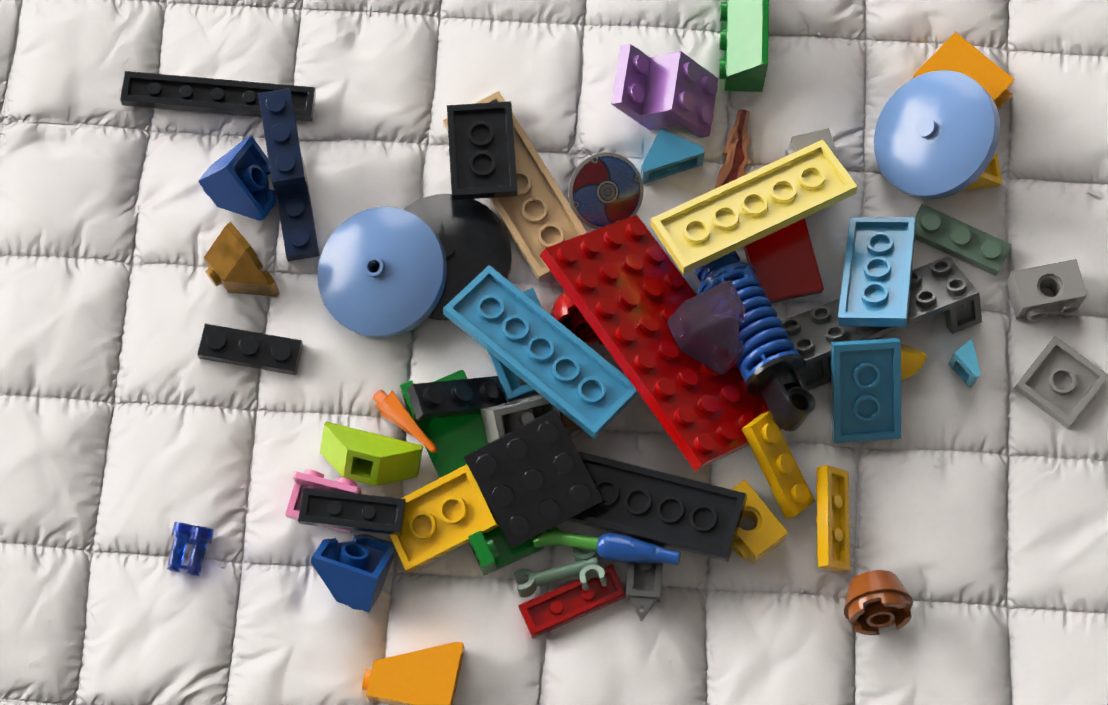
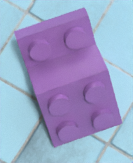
[611,44,718,138]

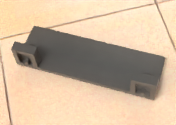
[782,257,982,390]

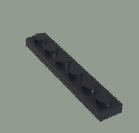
[120,71,316,122]

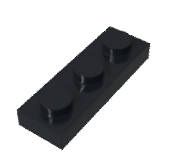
[197,324,303,375]
[407,376,507,420]
[298,488,406,536]

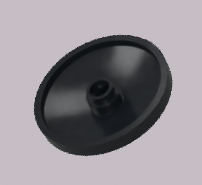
[403,194,512,321]

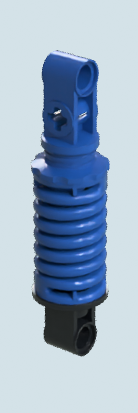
[695,251,816,432]

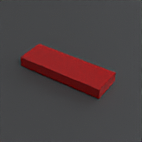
[518,564,626,639]

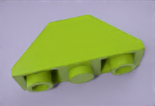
[320,421,423,486]

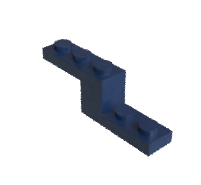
[258,88,320,262]

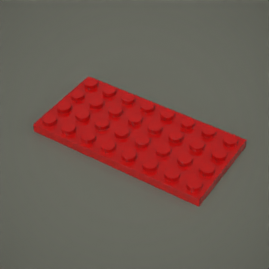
[540,215,781,471]

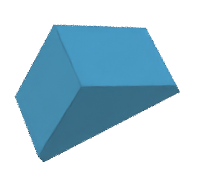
[640,129,705,184]

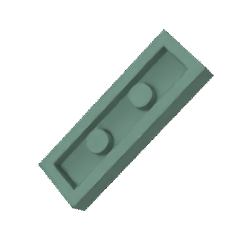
[915,204,1012,276]

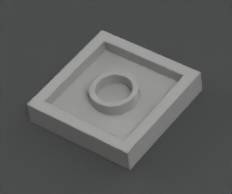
[1014,336,1108,428]

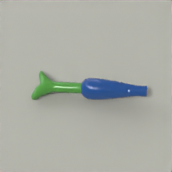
[533,526,681,565]

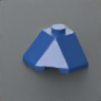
[198,135,277,221]
[311,534,396,613]

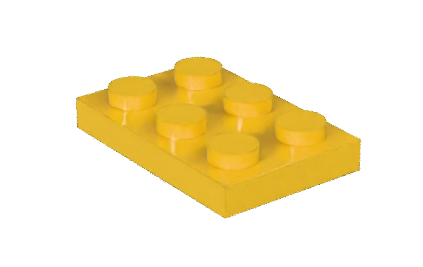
[389,464,499,572]

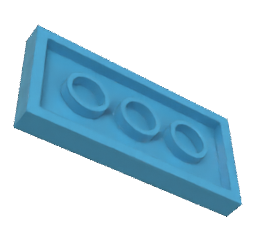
[838,217,916,327]

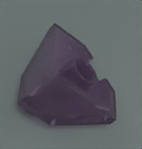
[667,280,745,375]

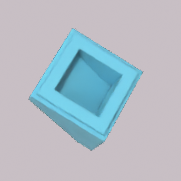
[948,339,981,387]

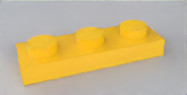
[742,411,815,519]
[816,465,850,573]

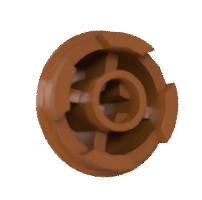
[844,570,913,635]

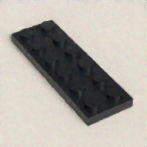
[567,451,748,562]

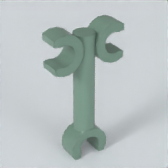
[514,547,607,598]

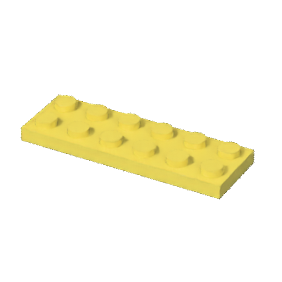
[651,140,858,275]

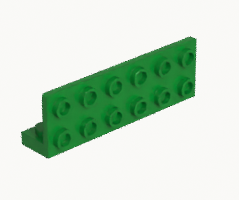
[400,370,545,576]

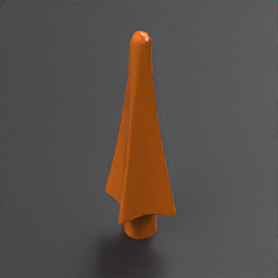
[373,390,438,453]

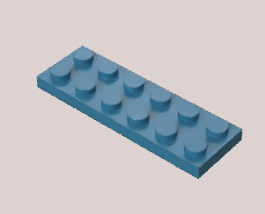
[443,265,639,439]

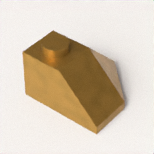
[204,222,279,297]

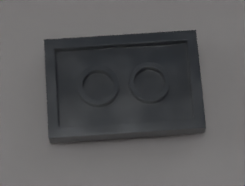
[447,101,518,200]

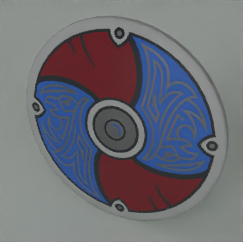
[568,152,644,229]

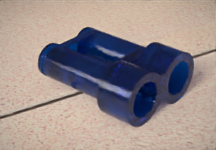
[166,522,214,576]

